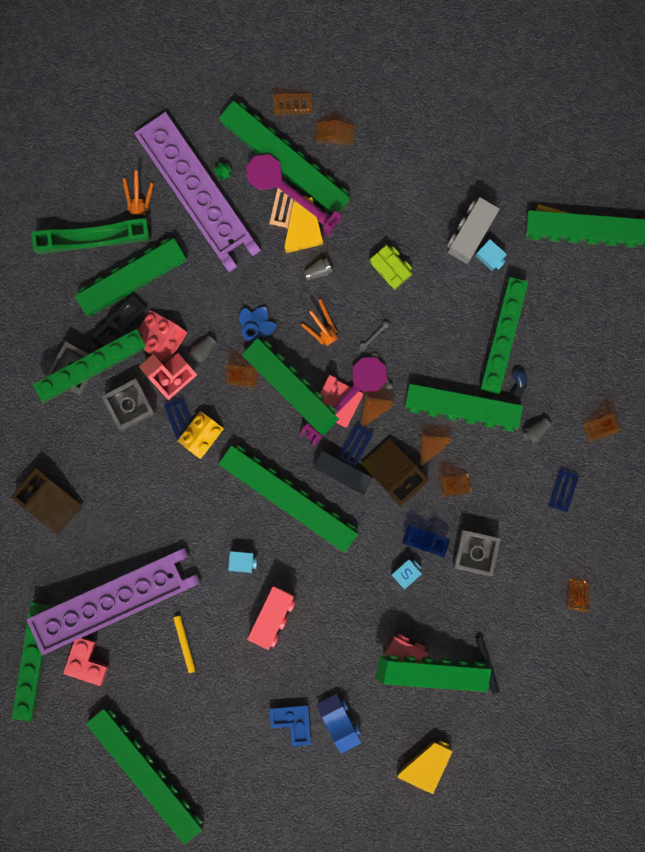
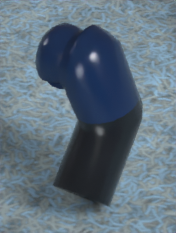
[511,369,528,399]

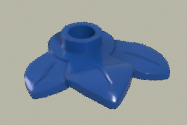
[239,307,276,341]

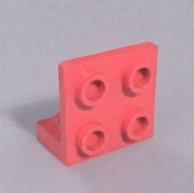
[137,310,188,364]
[320,375,363,427]

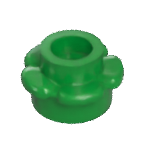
[214,162,231,180]

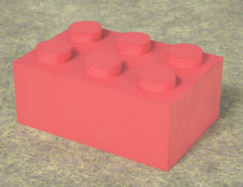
[247,585,296,650]

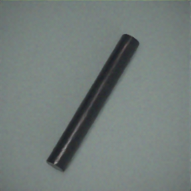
[475,636,500,694]

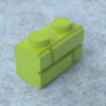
[369,245,412,290]

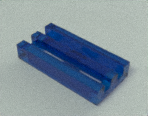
[164,398,191,441]
[338,425,373,467]
[548,470,579,513]

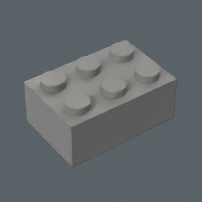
[447,198,500,264]

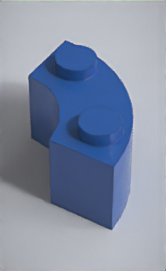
[316,694,361,754]

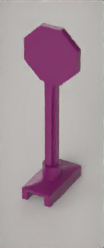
[246,154,342,238]
[299,358,387,447]

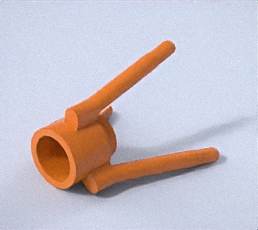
[123,170,154,216]
[301,299,339,346]

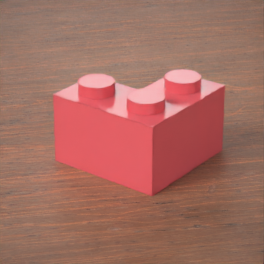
[139,353,197,400]
[383,634,429,659]
[63,637,109,686]

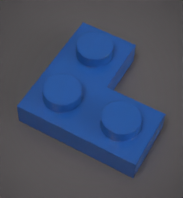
[269,705,311,746]

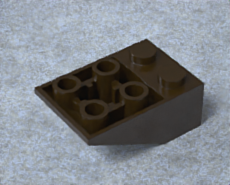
[361,438,429,507]
[11,468,82,535]

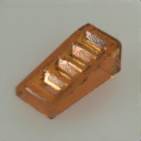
[273,94,312,116]

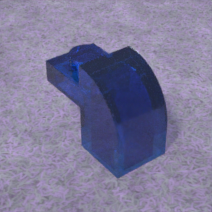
[402,525,450,558]

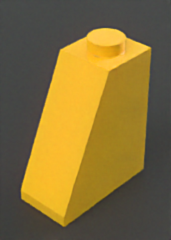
[285,196,323,253]
[397,740,453,794]

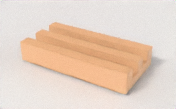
[269,188,294,229]

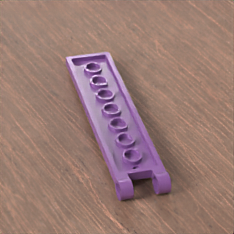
[134,112,260,272]
[26,548,201,655]

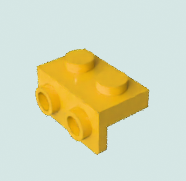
[178,411,224,459]

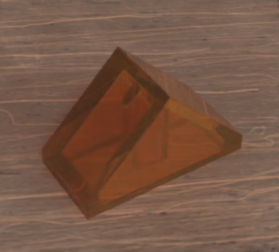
[315,120,355,145]
[226,365,257,387]
[361,397,395,428]
[583,413,621,442]
[419,435,452,466]
[439,473,472,498]
[566,579,589,613]

